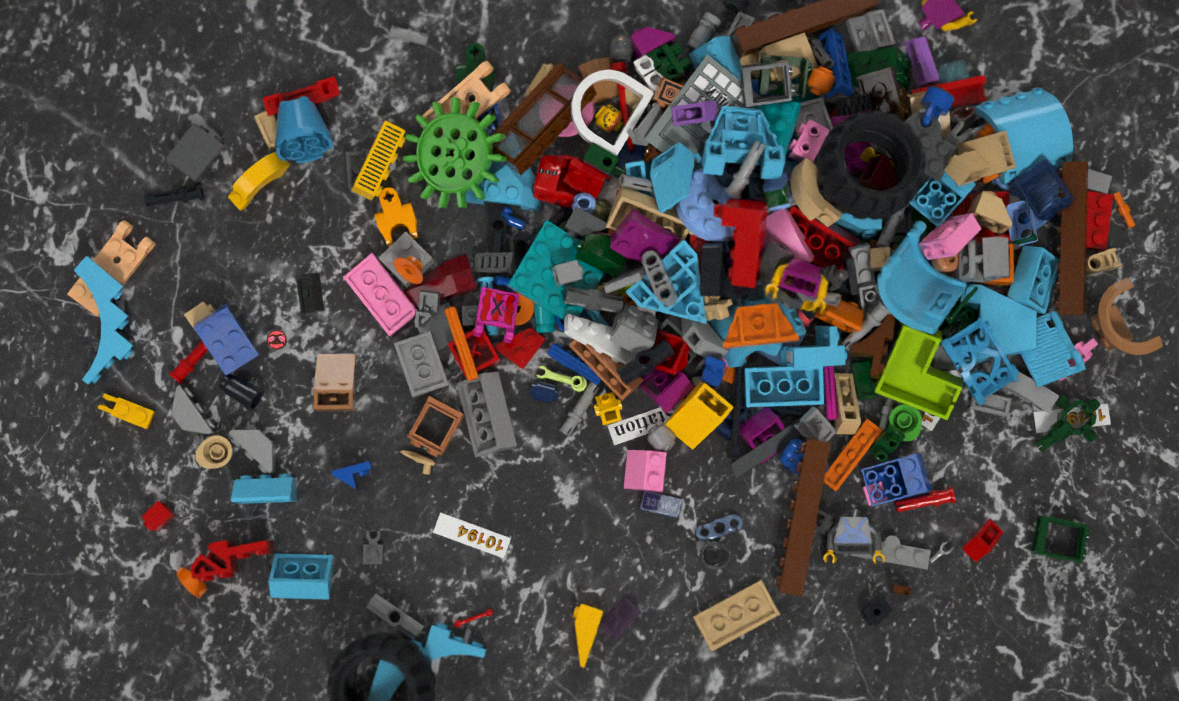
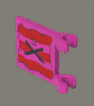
[473,287,519,343]

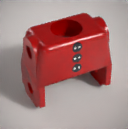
[533,155,583,208]

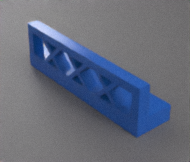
[816,28,854,99]

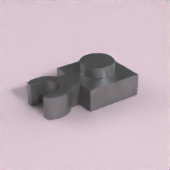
[363,531,384,564]

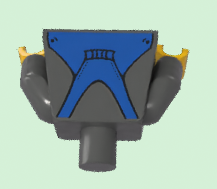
[823,509,885,564]

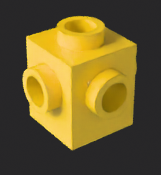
[593,392,622,425]

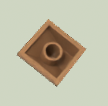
[578,57,619,105]

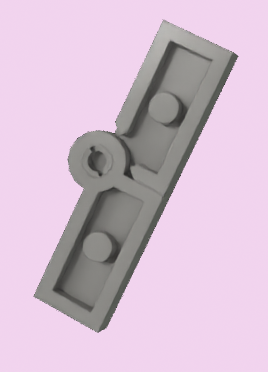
[850,536,931,570]

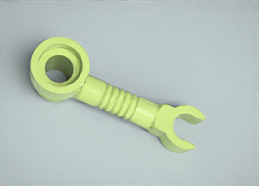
[536,366,588,392]

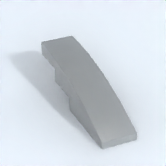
[979,360,1059,413]

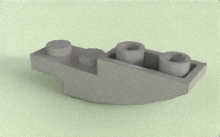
[849,243,883,321]

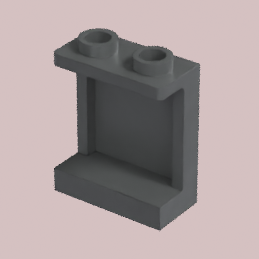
[166,123,227,184]

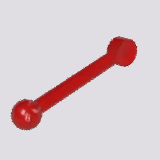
[454,609,493,628]

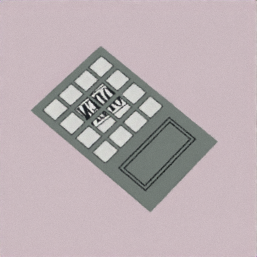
[645,54,760,172]

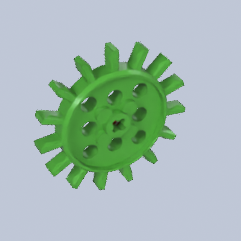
[403,97,507,208]

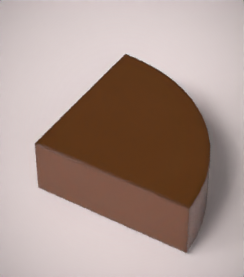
[890,585,911,595]

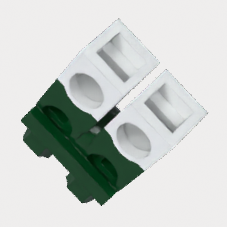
[633,42,692,95]

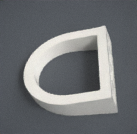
[571,70,655,156]

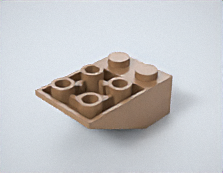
[314,354,356,411]

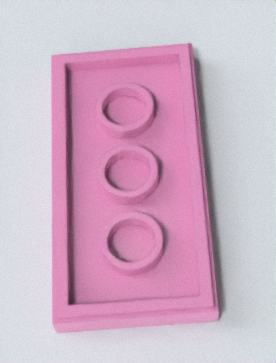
[343,253,418,336]

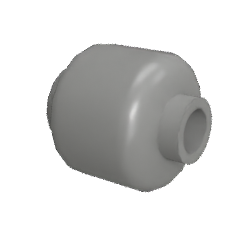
[647,424,676,452]

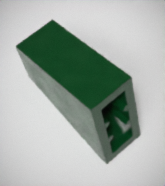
[575,234,626,277]

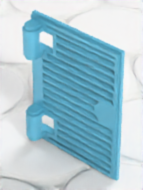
[1020,311,1086,387]

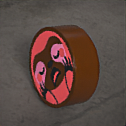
[267,330,287,350]

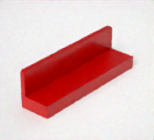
[909,75,986,109]

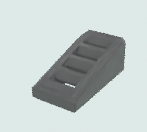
[474,252,514,274]

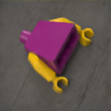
[918,0,977,31]
[765,259,828,314]

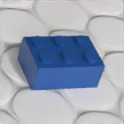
[193,304,259,375]

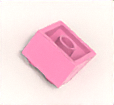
[624,450,666,493]

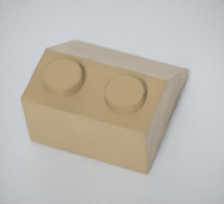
[967,191,1012,234]

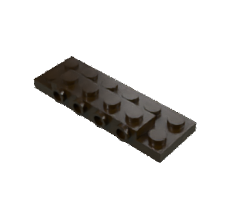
[855,66,912,123]

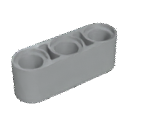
[642,251,678,306]

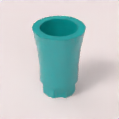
[533,302,556,333]

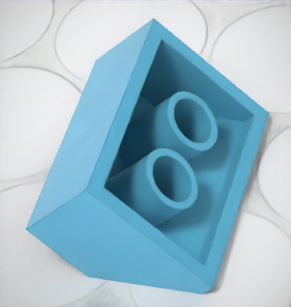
[1007,245,1061,314]
[231,474,297,504]
[269,553,333,600]

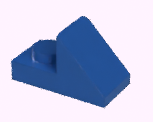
[701,356,727,387]
[331,461,373,490]

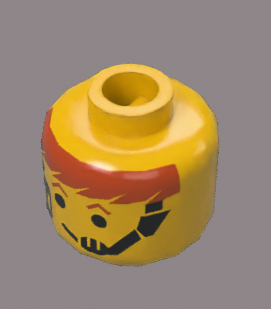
[594,105,623,133]

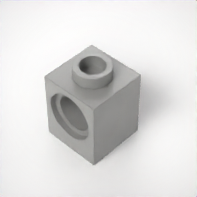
[551,260,583,287]

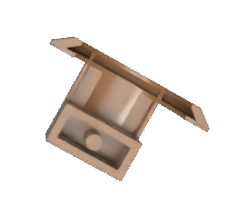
[1090,277,1163,355]

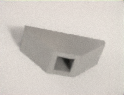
[681,318,730,360]
[171,385,216,436]
[229,430,276,474]

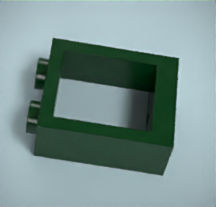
[1031,515,1090,563]

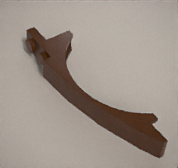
[850,222,896,379]

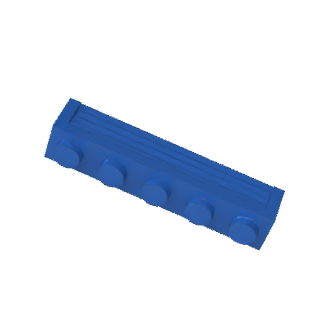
[547,343,601,386]

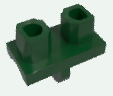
[869,425,905,462]

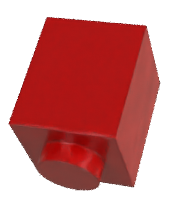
[141,501,176,532]

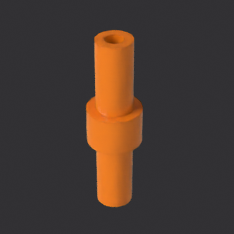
[1113,192,1136,229]

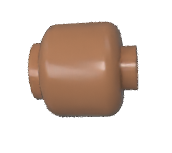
[931,253,959,273]

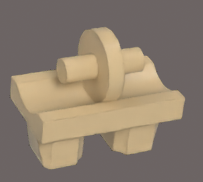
[703,297,733,321]

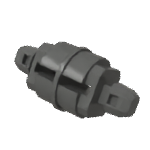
[820,265,849,293]

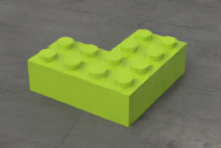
[875,323,963,420]

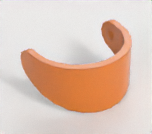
[176,567,208,598]

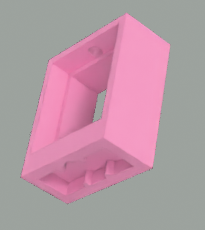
[919,213,981,260]

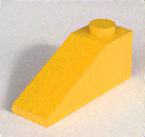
[573,603,603,668]

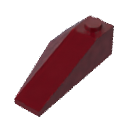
[403,254,477,309]

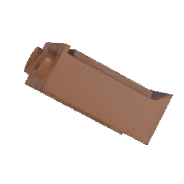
[407,396,464,457]

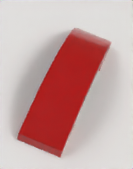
[263,76,341,116]

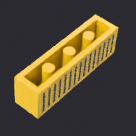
[351,120,406,200]

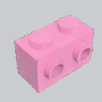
[788,119,830,163]

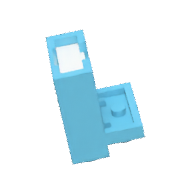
[780,325,847,368]

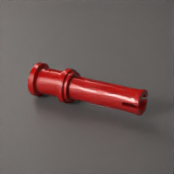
[168,341,208,385]
[895,486,956,513]

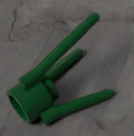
[942,287,978,327]

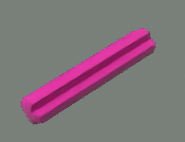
[823,366,838,420]

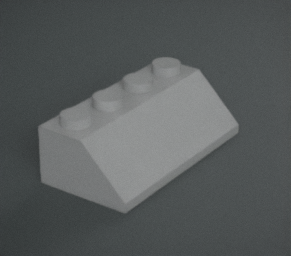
[457,372,517,458]

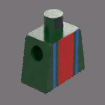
[583,142,626,181]

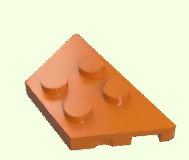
[723,303,799,349]

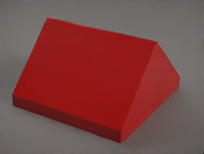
[642,330,689,375]

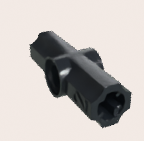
[616,340,675,385]

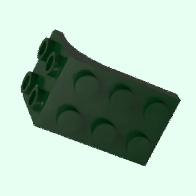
[846,47,911,93]

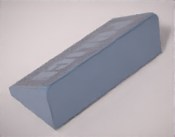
[640,491,682,518]

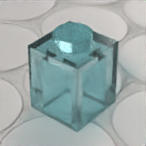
[938,59,969,83]

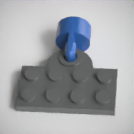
[870,86,957,182]

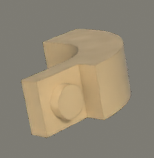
[790,158,842,227]

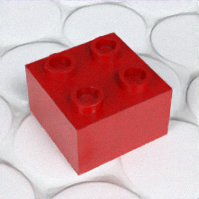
[447,330,501,379]

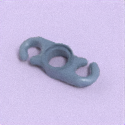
[696,514,743,541]

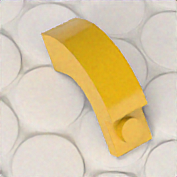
[228,152,290,211]

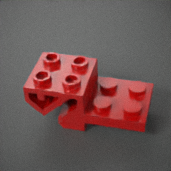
[190,540,274,582]

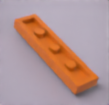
[823,419,883,492]

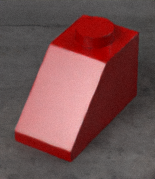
[962,518,1004,562]

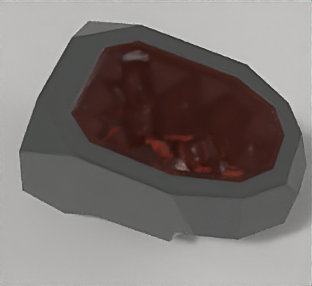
[950,105,977,136]

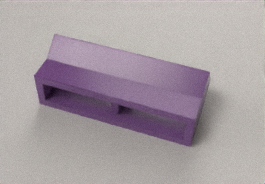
[904,36,940,87]

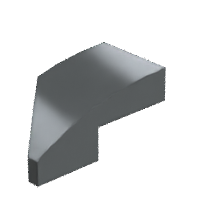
[415,290,441,327]

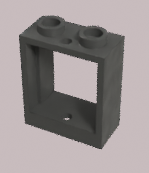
[740,60,795,107]

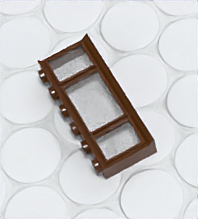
[490,62,597,175]

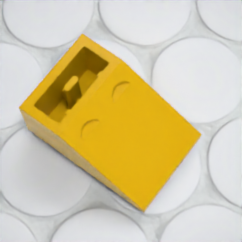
[665,381,734,450]

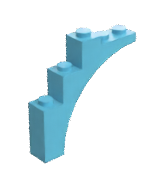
[74,256,134,385]
[367,623,487,701]

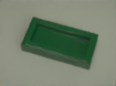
[850,360,878,401]

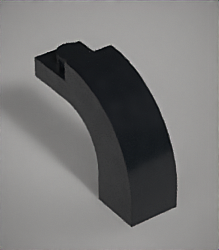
[719,255,764,306]

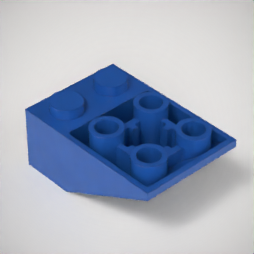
[861,453,932,506]

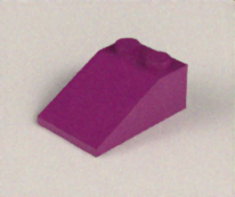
[610,208,680,265]

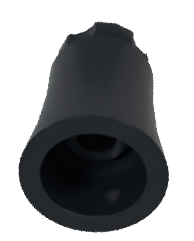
[219,374,264,412]

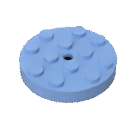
[676,168,738,242]

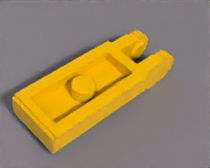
[98,393,155,429]

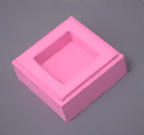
[862,482,887,506]

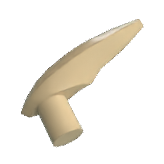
[400,450,435,474]

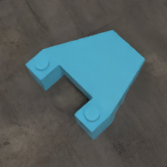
[702,106,785,180]
[958,284,1037,365]

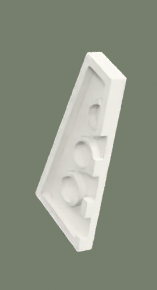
[564,314,636,365]

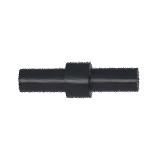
[763,406,802,418]

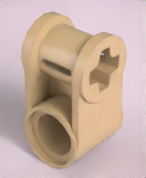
[1086,248,1122,275]

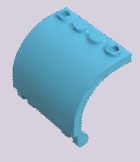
[975,88,1073,185]
[878,221,966,335]

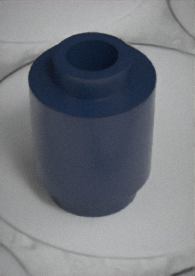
[530,381,559,404]

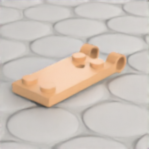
[420,61,511,150]
[67,220,155,317]

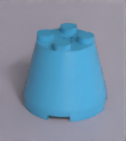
[275,96,333,163]

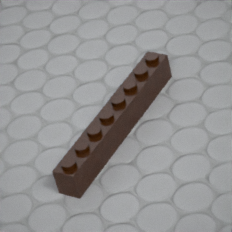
[731,0,878,58]
[1056,161,1088,316]
[775,437,831,597]

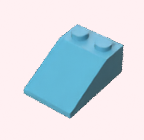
[833,206,882,239]

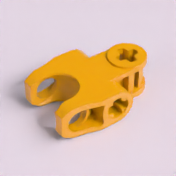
[374,187,419,247]

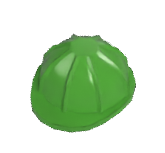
[889,404,922,441]

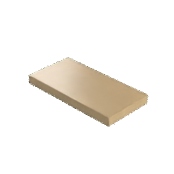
[693,580,780,652]

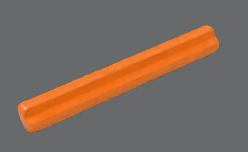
[445,307,478,381]

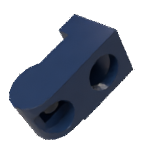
[714,405,748,440]

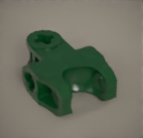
[456,43,495,92]

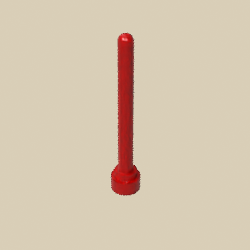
[610,62,635,152]

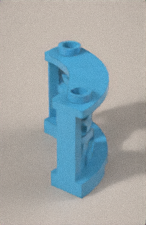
[940,318,1019,406]

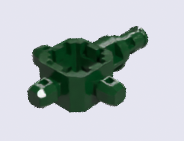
[1035,395,1100,453]

